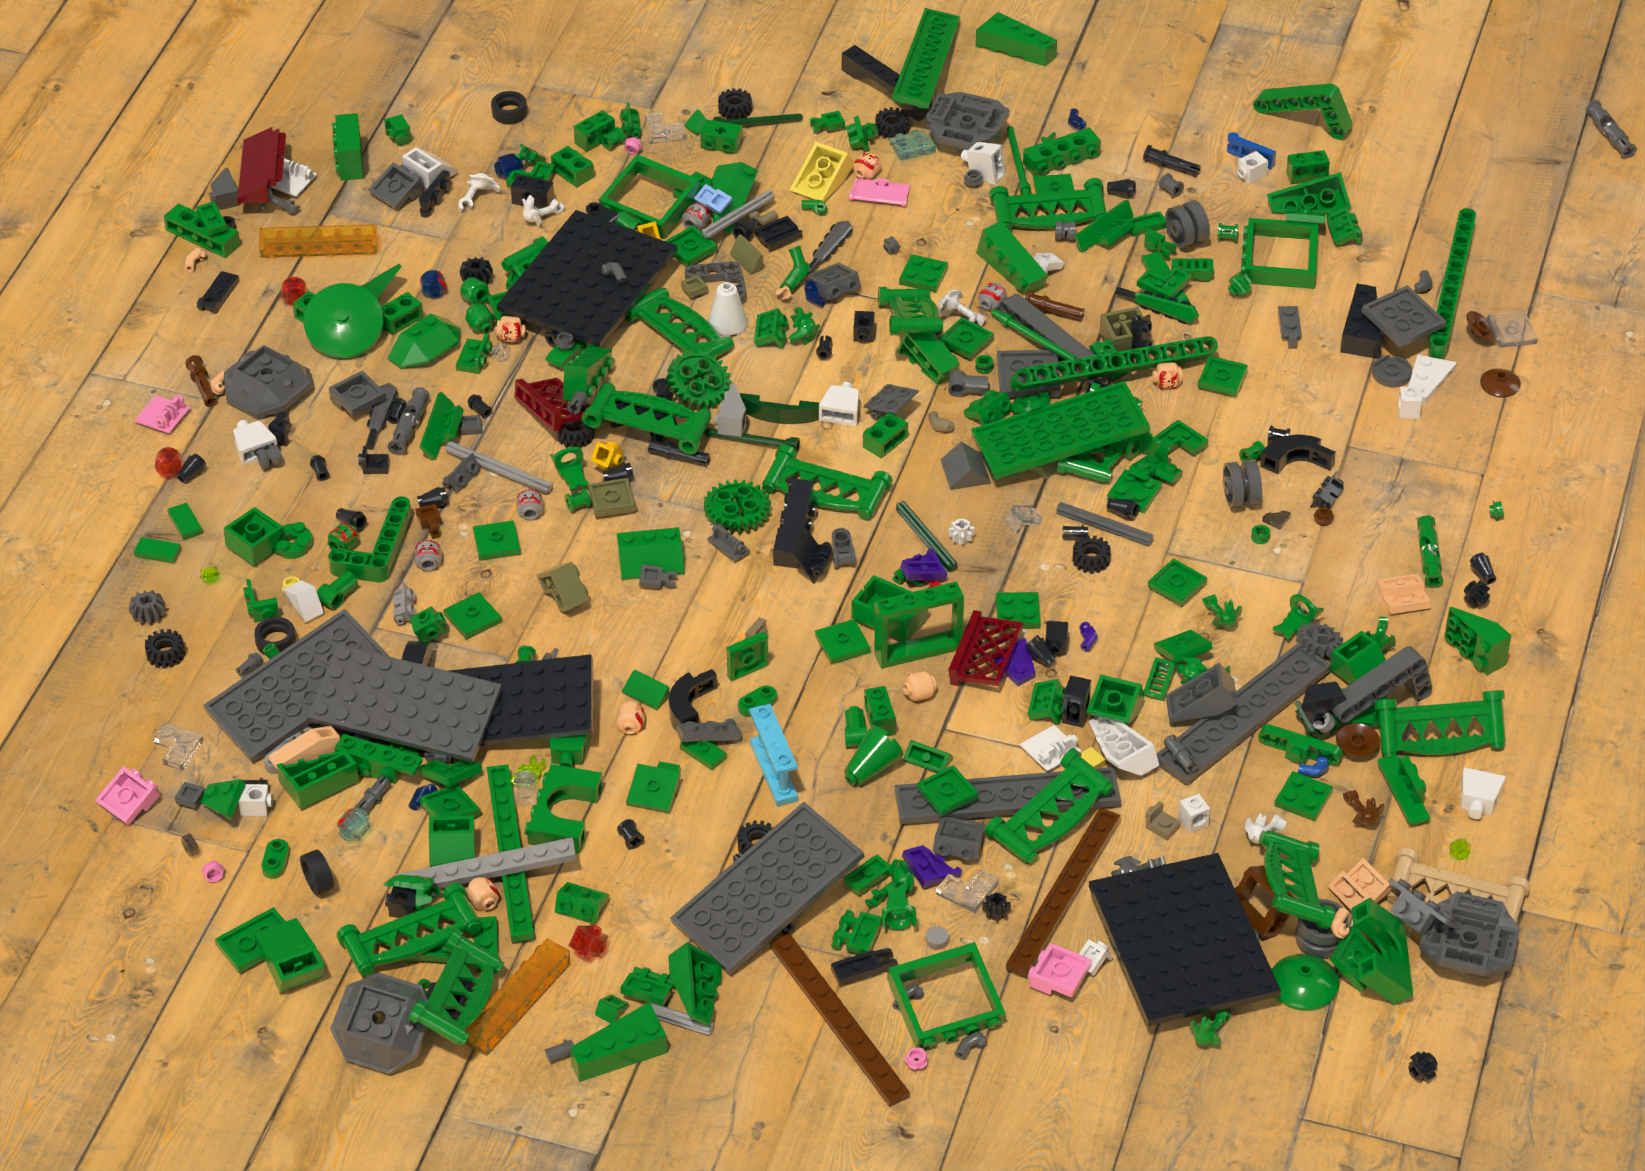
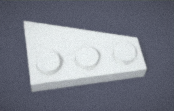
[1408,355,1457,404]

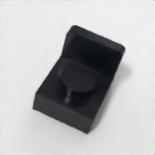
[268,411,291,447]
[358,446,389,474]

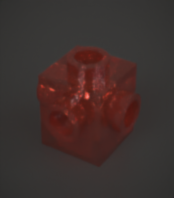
[568,924,609,959]

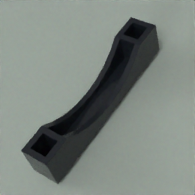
[842,45,932,122]

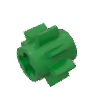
[1228,272,1252,296]

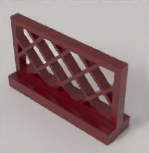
[514,378,590,432]
[948,610,1024,686]

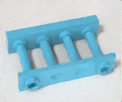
[749,704,798,807]

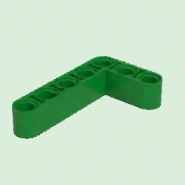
[1253,83,1353,140]
[328,496,412,583]

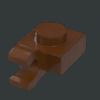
[415,504,442,539]

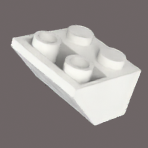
[402,147,458,188]

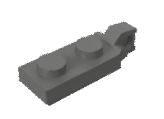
[1277,306,1302,349]

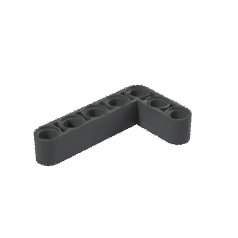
[1330,646,1432,723]

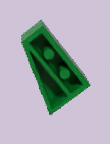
[277,750,359,809]

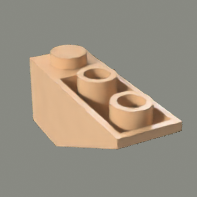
[268,726,340,769]

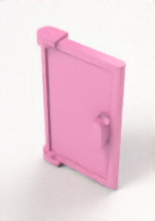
[849,178,910,207]

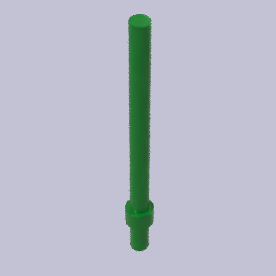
[1006,126,1031,195]
[991,309,1078,360]

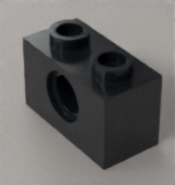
[511,174,554,209]
[1062,675,1091,728]

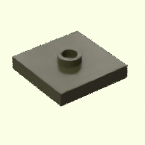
[587,478,636,518]

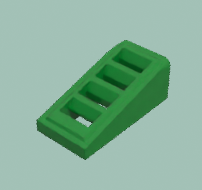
[1171,258,1214,282]
[1144,657,1176,701]

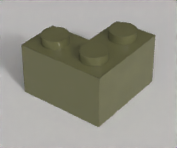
[1100,307,1143,352]
[537,562,589,612]

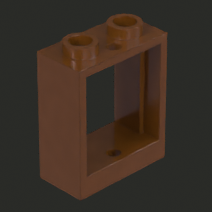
[1235,865,1295,937]

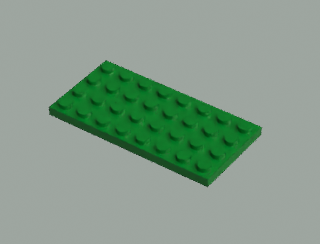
[971,381,1151,480]

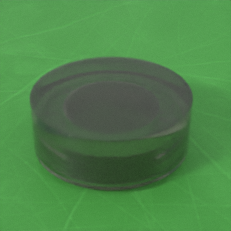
[181,833,199,857]

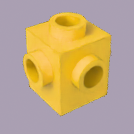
[590,440,624,470]

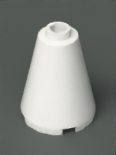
[708,282,748,337]

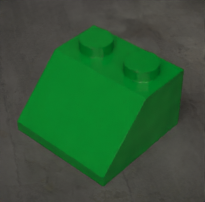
[224,507,284,566]
[1087,674,1145,724]

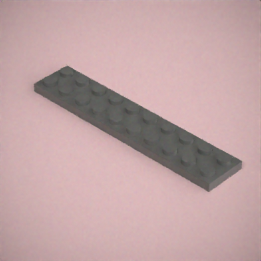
[1157,643,1332,785]
[895,767,1121,824]

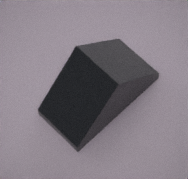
[1301,681,1346,724]

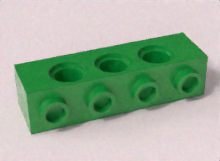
[1023,127,1101,176]
[164,203,240,259]

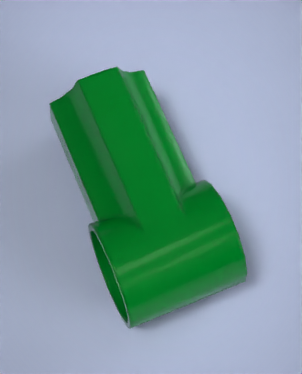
[317,571,358,610]
[845,706,867,747]

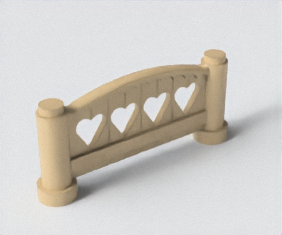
[1387,847,1530,923]

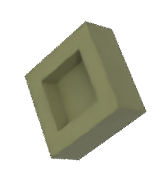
[681,275,708,298]

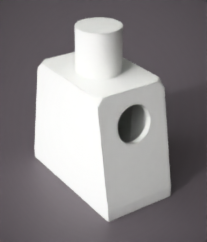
[961,142,1006,185]
[819,382,859,426]
[233,420,277,466]
[1461,767,1506,819]

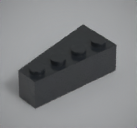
[1340,283,1382,359]
[773,478,817,569]

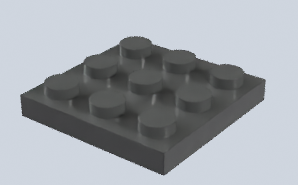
[1361,285,1446,348]
[997,350,1061,398]

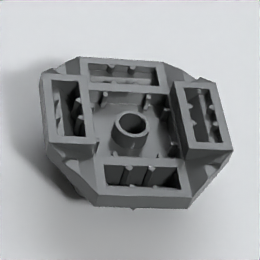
[926,92,1010,151]
[224,345,312,420]
[1419,891,1520,979]
[330,973,429,1075]

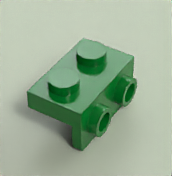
[963,390,1012,425]

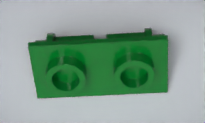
[620,102,642,139]

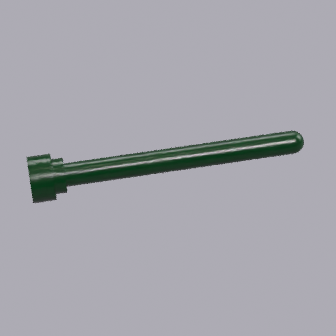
[713,113,803,126]
[704,428,800,453]

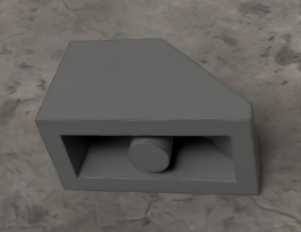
[209,168,240,210]

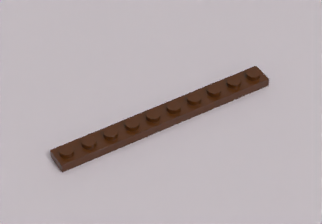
[1006,807,1120,977]
[770,933,910,1107]

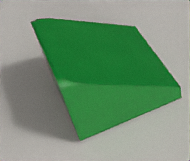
[595,994,630,1023]

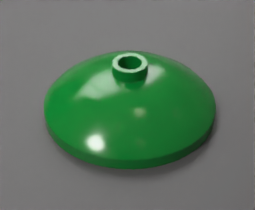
[1272,954,1339,1011]

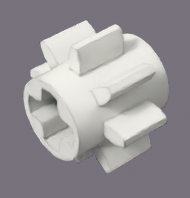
[948,519,975,544]

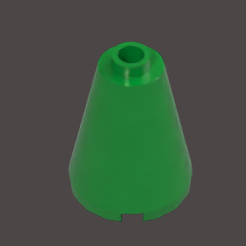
[844,725,904,786]

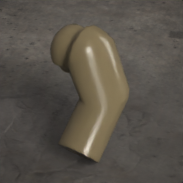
[748,210,778,225]
[928,411,954,432]

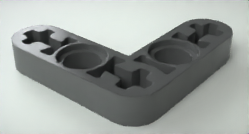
[685,261,746,305]

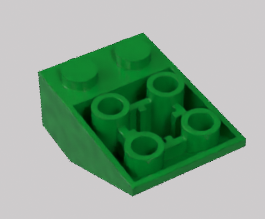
[1444,607,1512,676]
[253,918,325,993]

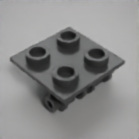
[864,384,919,419]

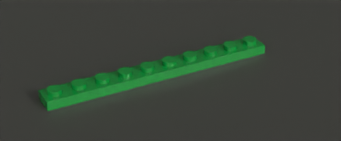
[487,764,534,942]

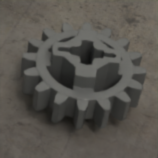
[1296,622,1343,658]

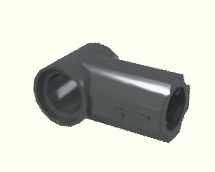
[948,370,988,397]

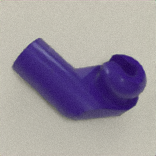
[1079,622,1098,652]

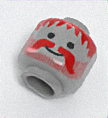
[682,203,711,231]
[978,282,1007,311]
[516,489,543,520]
[414,540,442,571]

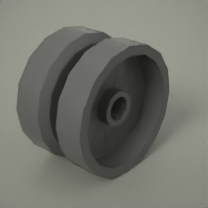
[1165,200,1210,249]
[1223,459,1262,507]
[1296,899,1349,958]

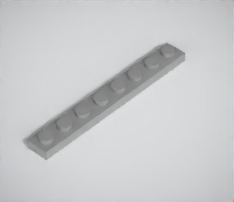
[395,837,577,888]

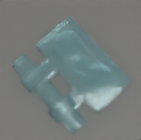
[889,130,936,160]

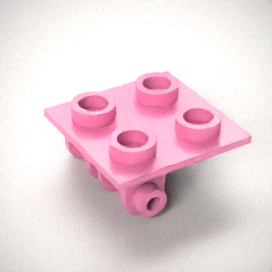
[134,395,191,433]

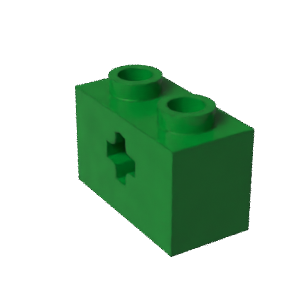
[700,119,743,154]

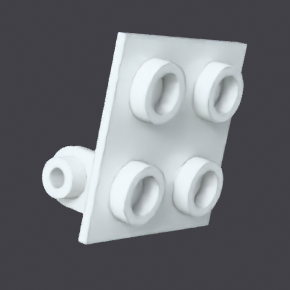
[270,157,317,197]
[1020,725,1082,772]

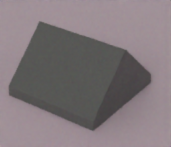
[941,441,990,490]

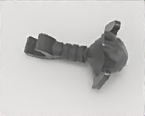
[259,186,300,214]
[1111,855,1166,876]

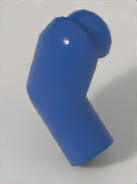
[1298,756,1329,777]

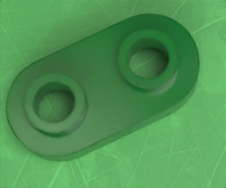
[738,685,777,717]
[261,839,289,879]

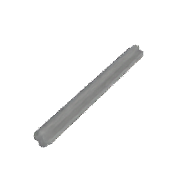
[445,442,552,493]

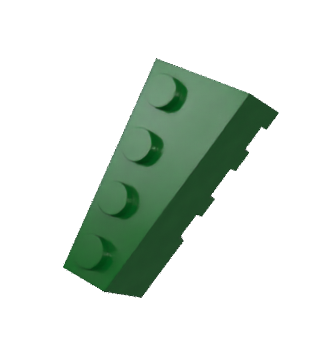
[563,345,614,403]

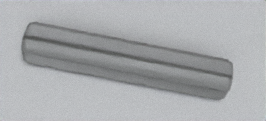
[651,1003,714,1035]

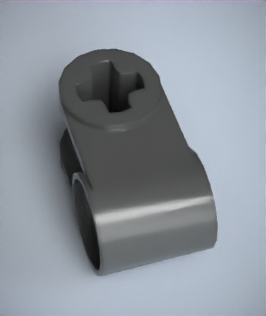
[832,528,856,568]

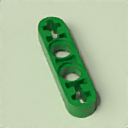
[1258,724,1343,766]

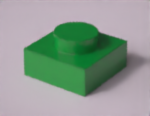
[1285,738,1310,765]

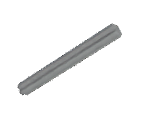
[702,190,775,239]

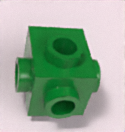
[410,606,446,642]

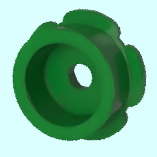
[1489,501,1504,521]

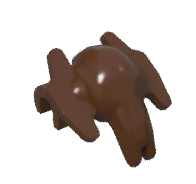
[1343,790,1385,827]

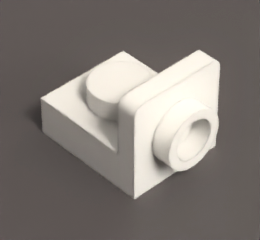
[1034,253,1065,274]
[1079,939,1113,975]

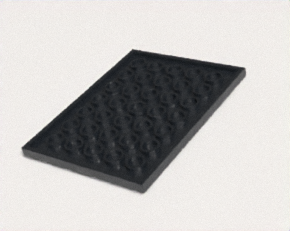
[497,210,678,347]
[1089,853,1281,1026]

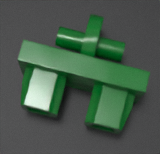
[846,115,878,152]

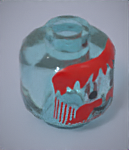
[337,808,371,841]

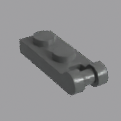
[676,718,742,742]

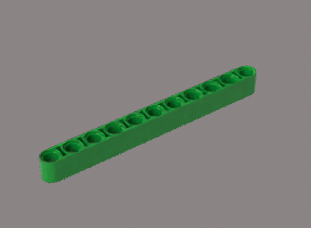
[1428,208,1476,360]
[1009,336,1218,391]

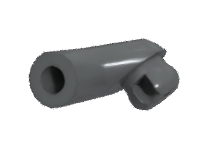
[601,262,627,283]
[1414,270,1433,293]
[892,983,923,1011]
[955,1031,987,1059]

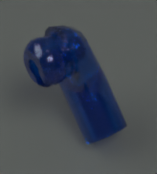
[1068,108,1086,130]
[804,280,826,308]
[408,784,438,811]

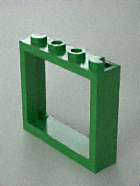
[598,154,702,238]
[1240,218,1319,289]
[874,581,964,669]
[887,942,1006,1049]

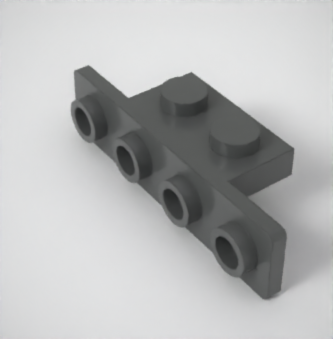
[1388,878,1460,935]

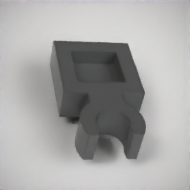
[639,564,677,589]

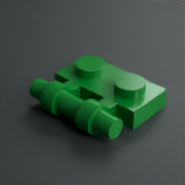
[831,910,882,954]
[620,967,676,1006]

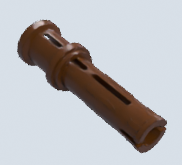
[1025,291,1085,321]
[185,355,217,407]

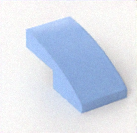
[694,184,733,214]

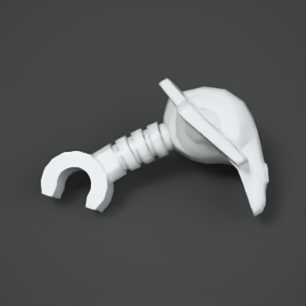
[458,173,500,212]
[522,195,566,227]
[939,290,986,326]
[1245,813,1287,849]

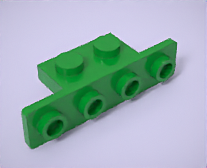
[1074,200,1134,252]
[419,392,464,460]
[334,734,423,785]
[1377,755,1430,826]

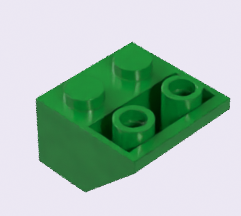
[1330,631,1386,685]
[429,815,476,867]

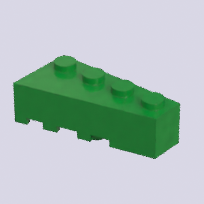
[975,12,1057,66]
[976,221,1048,296]
[570,1001,667,1082]

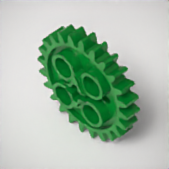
[666,349,732,410]
[704,479,771,532]

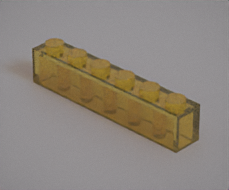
[259,224,378,258]
[465,938,571,1056]

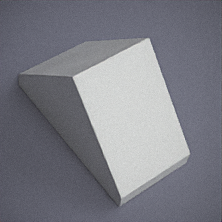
[283,580,324,624]

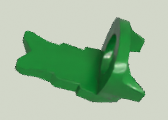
[1124,432,1170,463]
[550,446,590,491]
[1273,593,1324,639]
[384,874,441,911]
[882,883,917,930]

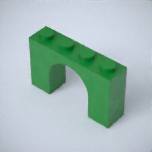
[525,764,603,853]
[1351,898,1413,1005]

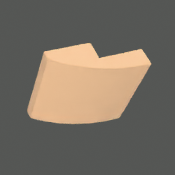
[1377,573,1431,614]
[1328,858,1393,911]

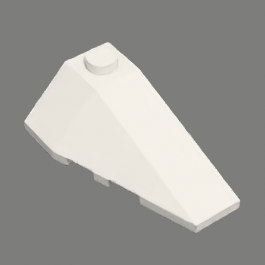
[1088,716,1159,776]

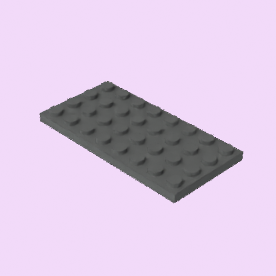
[203,609,390,763]
[307,644,503,763]
[670,802,865,975]

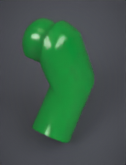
[802,200,828,215]

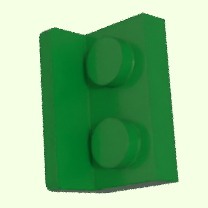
[1326,207,1363,246]
[754,308,788,348]
[456,333,493,374]
[1027,679,1065,725]
[555,882,609,924]

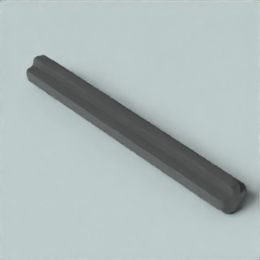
[1056,502,1153,545]

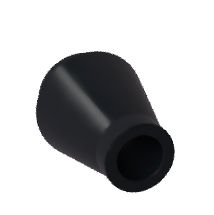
[1107,178,1136,197]
[733,218,760,240]
[176,453,206,483]
[603,462,634,481]
[417,486,449,507]
[1106,498,1139,519]
[336,508,367,531]
[1470,553,1497,585]
[1025,635,1056,667]

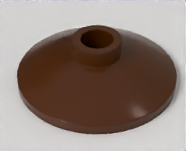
[1466,311,1498,342]
[1480,368,1521,398]
[1336,723,1380,758]

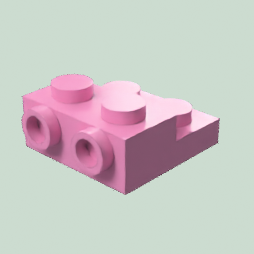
[95,766,160,826]
[1028,943,1092,997]

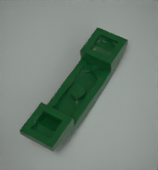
[740,393,820,424]

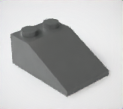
[1166,662,1238,722]

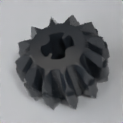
[459,256,493,283]

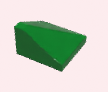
[684,109,706,135]

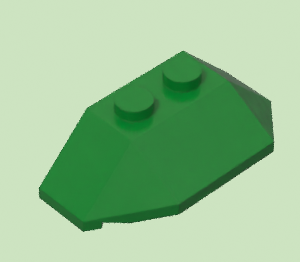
[388,313,460,369]

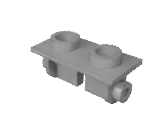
[393,581,416,625]

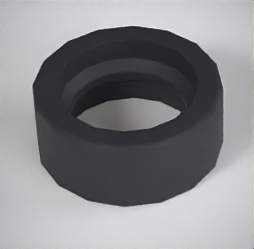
[491,91,527,124]
[254,617,296,655]
[300,849,334,895]

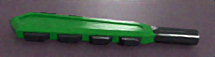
[1115,287,1199,324]

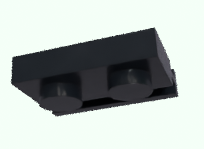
[755,215,802,251]

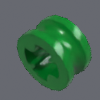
[975,355,993,374]
[1251,525,1271,544]

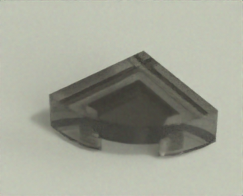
[1262,510,1291,530]

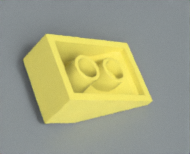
[790,142,854,202]

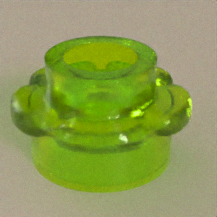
[199,567,220,582]
[1449,839,1471,860]

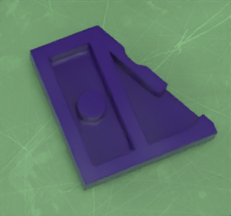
[900,549,947,581]
[992,638,1035,687]
[902,845,962,887]

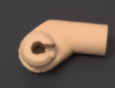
[184,248,206,272]
[210,371,225,395]
[1330,908,1349,938]

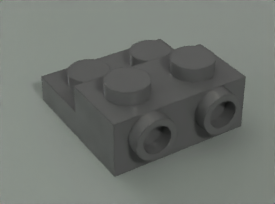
[368,162,424,210]
[806,262,861,300]
[329,370,386,416]
[933,816,986,860]

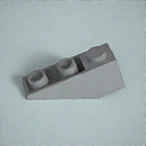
[715,383,746,437]

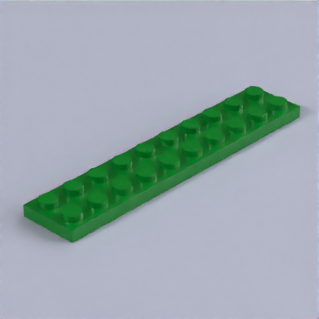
[892,8,960,109]

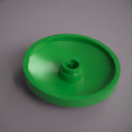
[303,283,384,360]

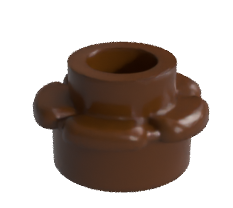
[1314,507,1334,526]

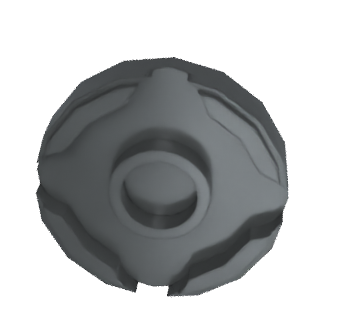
[1372,355,1412,388]

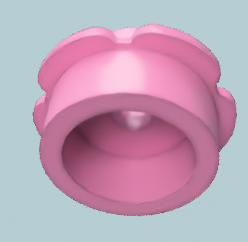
[624,137,642,155]
[202,861,224,882]
[905,1048,928,1070]

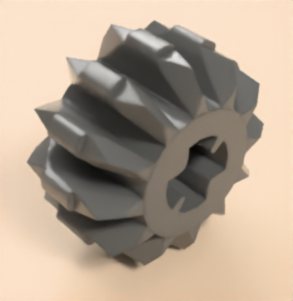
[129,590,166,625]

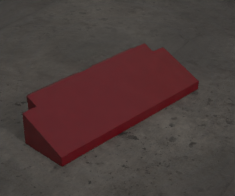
[237,127,286,204]

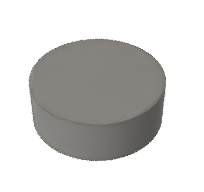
[926,926,949,949]

